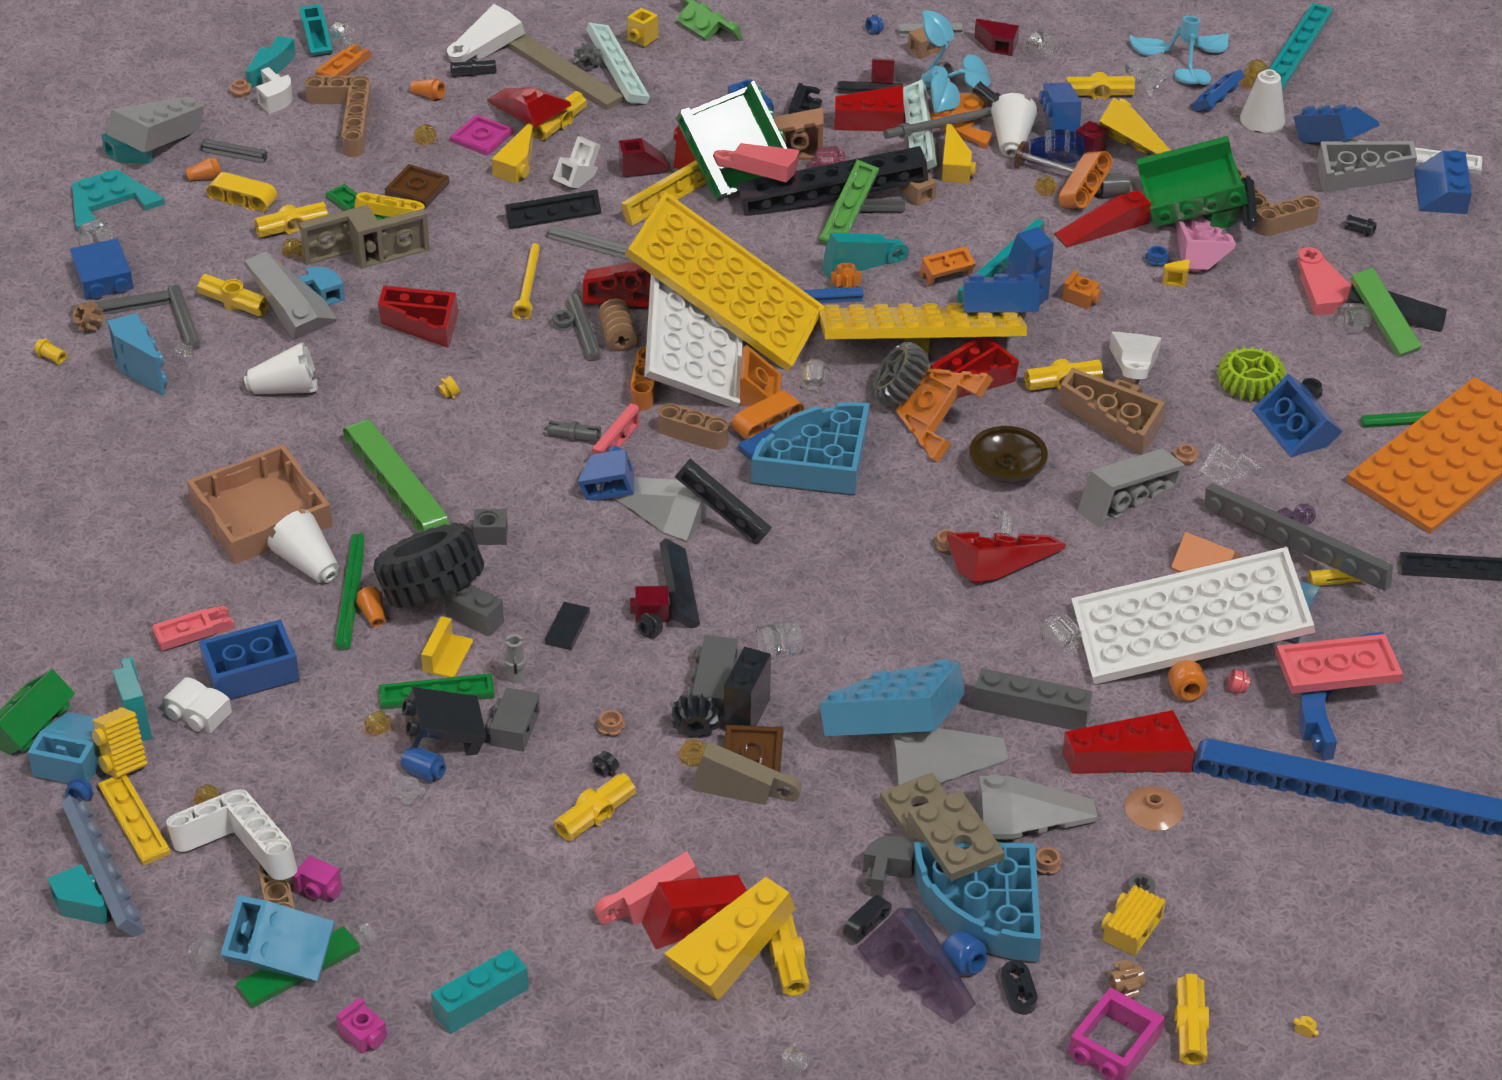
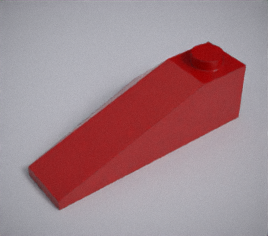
[487,87,572,128]
[1055,190,1151,248]
[947,532,1066,584]

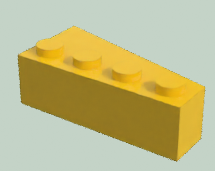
[664,877,796,1000]

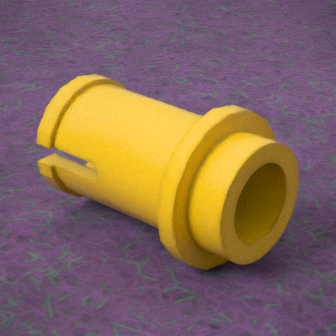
[34,339,68,365]

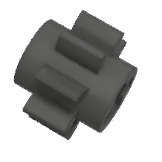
[574,43,601,70]

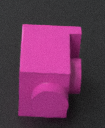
[292,855,342,902]
[336,997,387,1054]

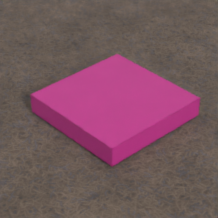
[450,114,514,156]

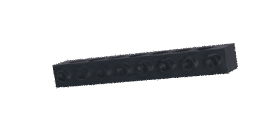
[737,146,928,216]

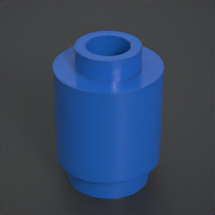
[401,747,446,783]

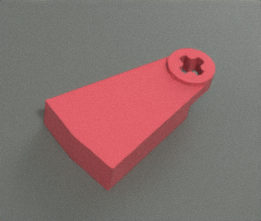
[713,143,799,182]
[1297,247,1359,316]
[594,852,701,925]

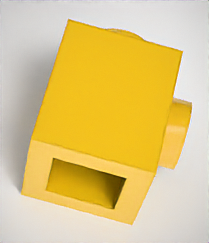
[627,8,658,47]

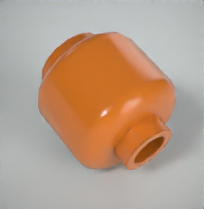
[1167,660,1208,702]

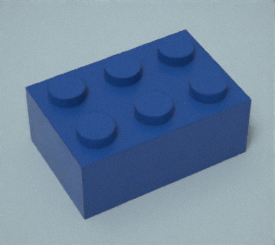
[199,619,300,699]

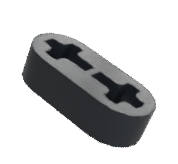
[843,895,892,944]
[1001,961,1038,1015]

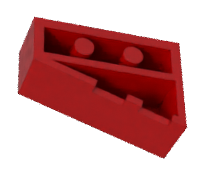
[834,85,904,131]
[378,285,459,347]
[930,337,1019,398]
[642,875,747,949]

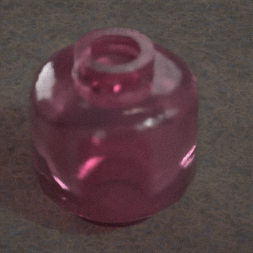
[811,146,847,168]

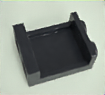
[402,687,486,756]

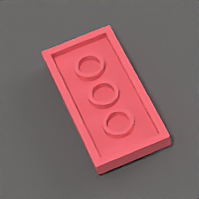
[1275,634,1403,694]

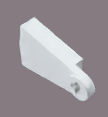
[447,4,525,62]
[1109,331,1161,379]

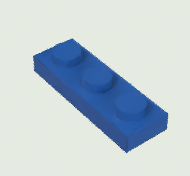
[1190,69,1245,112]

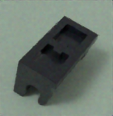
[788,83,822,114]

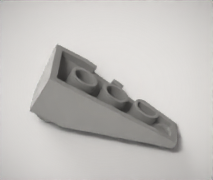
[244,251,337,340]
[890,728,1009,785]
[977,774,1098,839]

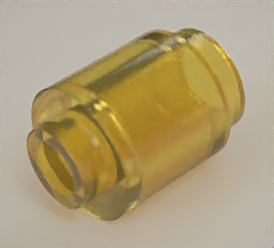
[1240,59,1267,88]

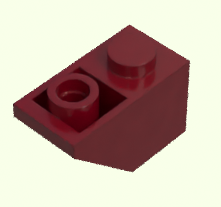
[974,18,1019,56]
[619,138,669,177]

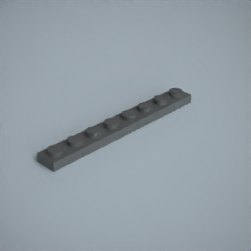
[1205,483,1393,591]

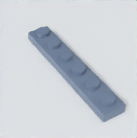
[61,795,145,937]

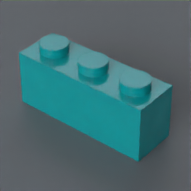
[431,948,529,1034]

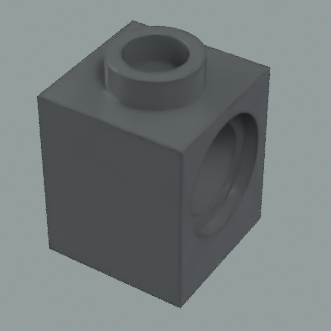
[469,509,508,545]

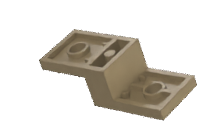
[299,205,430,269]
[880,773,1005,882]

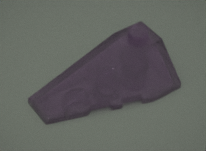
[857,908,976,1024]

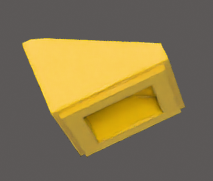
[1162,260,1190,287]

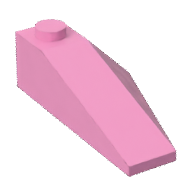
[1175,216,1236,272]

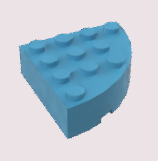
[751,402,870,495]
[819,659,965,736]
[913,842,1041,962]

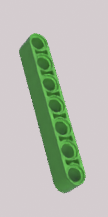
[343,419,449,532]

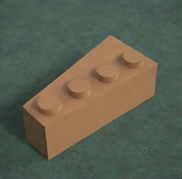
[1060,368,1165,455]

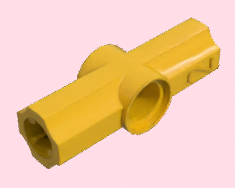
[1065,72,1135,100]
[533,91,587,141]
[254,201,328,238]
[197,274,270,317]
[1024,359,1103,391]
[554,773,636,841]
[770,914,810,997]
[1174,974,1209,1065]

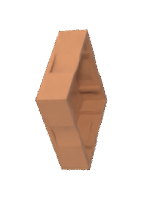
[187,444,333,564]

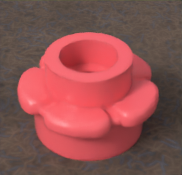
[1228,669,1250,695]

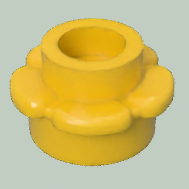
[438,376,461,399]

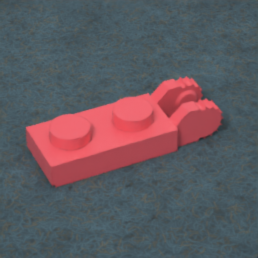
[152,606,235,651]

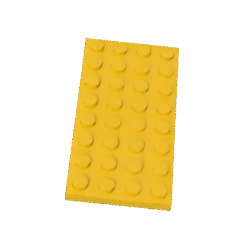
[624,191,824,371]
[819,303,1027,339]

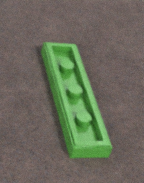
[819,160,879,245]
[1350,267,1422,357]

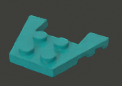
[72,169,165,232]

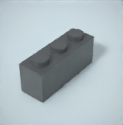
[687,635,738,717]

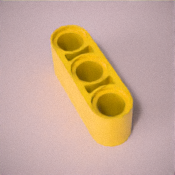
[206,172,278,213]

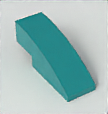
[299,4,333,56]
[245,36,296,89]

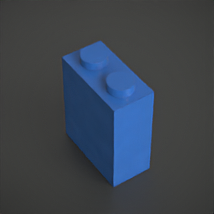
[70,238,134,300]

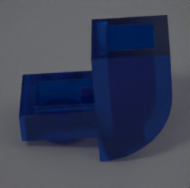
[1030,129,1085,163]

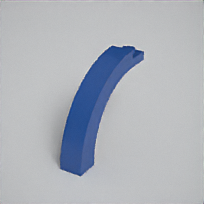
[1298,631,1384,761]

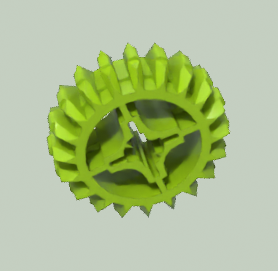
[1217,346,1286,403]

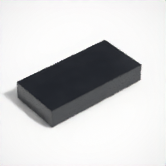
[545,602,590,651]

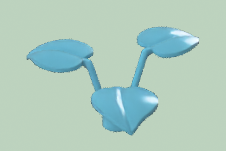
[921,11,991,113]
[1130,16,1229,85]

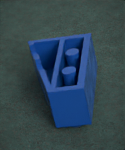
[1039,83,1081,145]
[1001,227,1054,304]

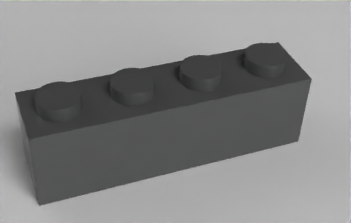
[973,668,1093,730]

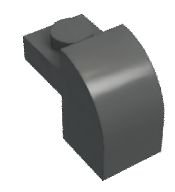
[863,836,916,897]

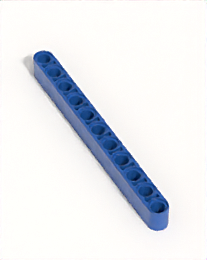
[1193,739,1502,835]

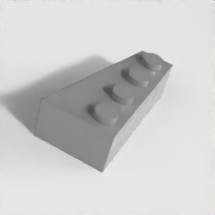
[107,97,204,153]
[1317,141,1417,192]
[1078,448,1185,528]

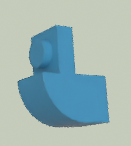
[298,267,345,305]

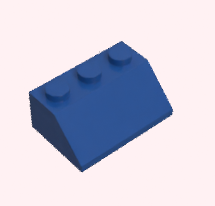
[1293,104,1380,143]
[1415,150,1472,214]
[962,274,1040,312]
[1252,374,1343,457]

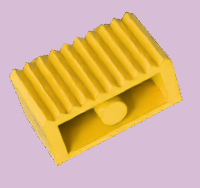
[92,707,148,778]
[1101,885,1166,956]

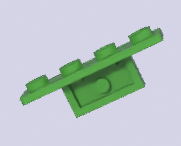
[676,0,743,41]

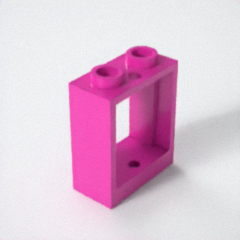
[1068,987,1165,1080]

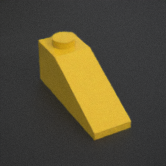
[492,123,533,184]
[942,124,976,183]

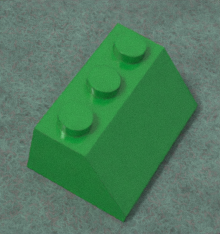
[0,668,75,754]

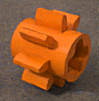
[831,263,861,288]

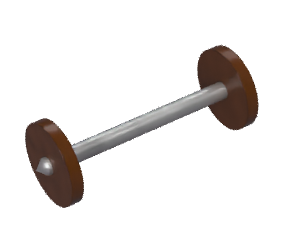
[1014,141,1075,173]

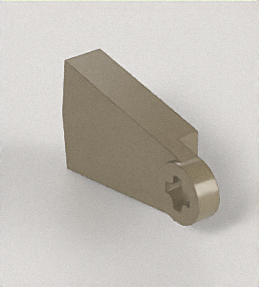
[694,741,802,805]

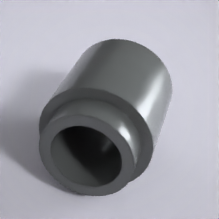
[1096,173,1130,198]

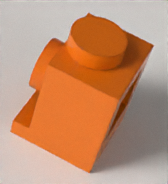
[1062,270,1102,309]

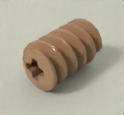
[598,299,637,351]

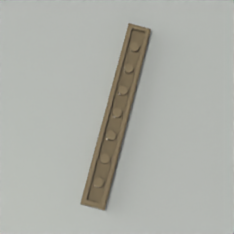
[505,34,624,110]

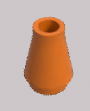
[410,78,446,101]
[186,157,222,182]
[356,586,386,628]

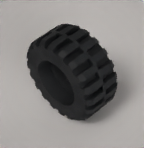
[373,523,484,608]

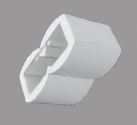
[163,677,232,734]

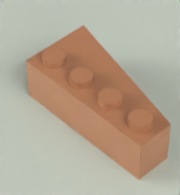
[774,108,823,160]

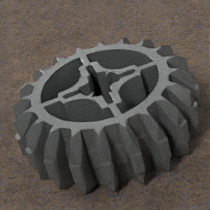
[870,342,930,408]

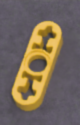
[355,192,425,217]

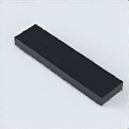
[504,189,602,228]
[1346,282,1447,332]
[675,458,772,545]
[659,538,700,628]
[1399,552,1502,581]

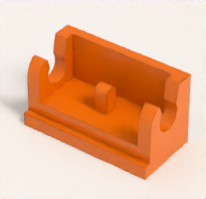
[919,246,976,286]

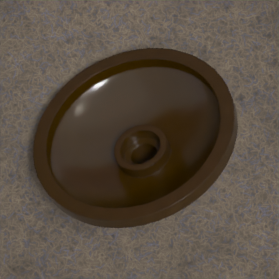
[969,426,1048,482]

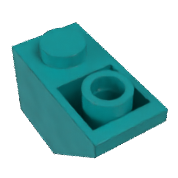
[101,132,153,164]
[47,864,109,925]

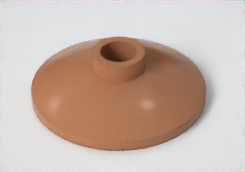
[1124,786,1183,831]

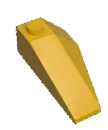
[1099,97,1170,155]

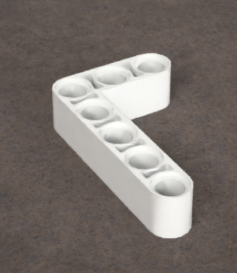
[166,789,298,880]

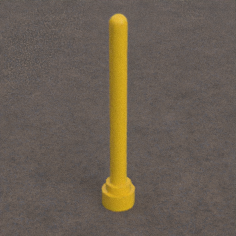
[512,243,540,319]

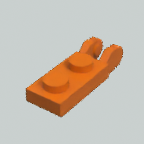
[316,44,371,76]

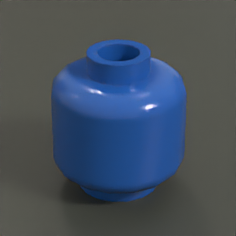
[941,931,987,976]

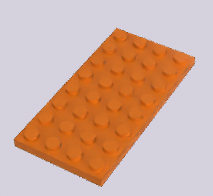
[1346,377,1502,534]

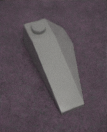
[613,477,711,542]

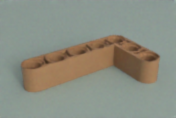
[304,76,372,157]
[1236,166,1320,236]

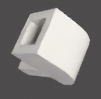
[256,67,293,114]
[553,136,601,188]

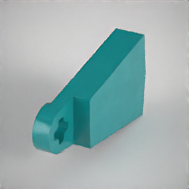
[822,233,909,280]
[112,656,152,741]

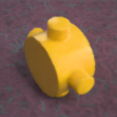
[1293,1016,1319,1038]

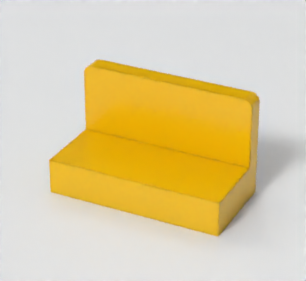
[421,616,473,678]

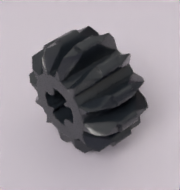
[671,692,720,738]

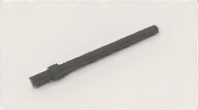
[883,107,992,139]

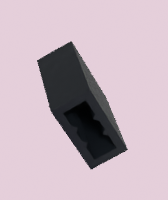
[724,646,771,731]

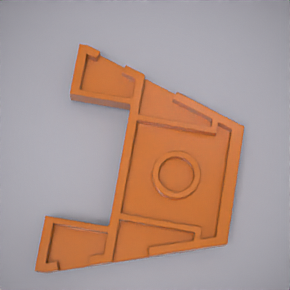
[930,93,993,149]
[896,369,993,462]

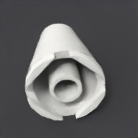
[1240,69,1285,134]
[991,93,1037,158]
[244,342,318,395]
[267,510,339,583]

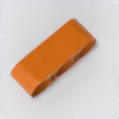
[1059,151,1112,209]
[630,346,658,411]
[731,390,805,440]

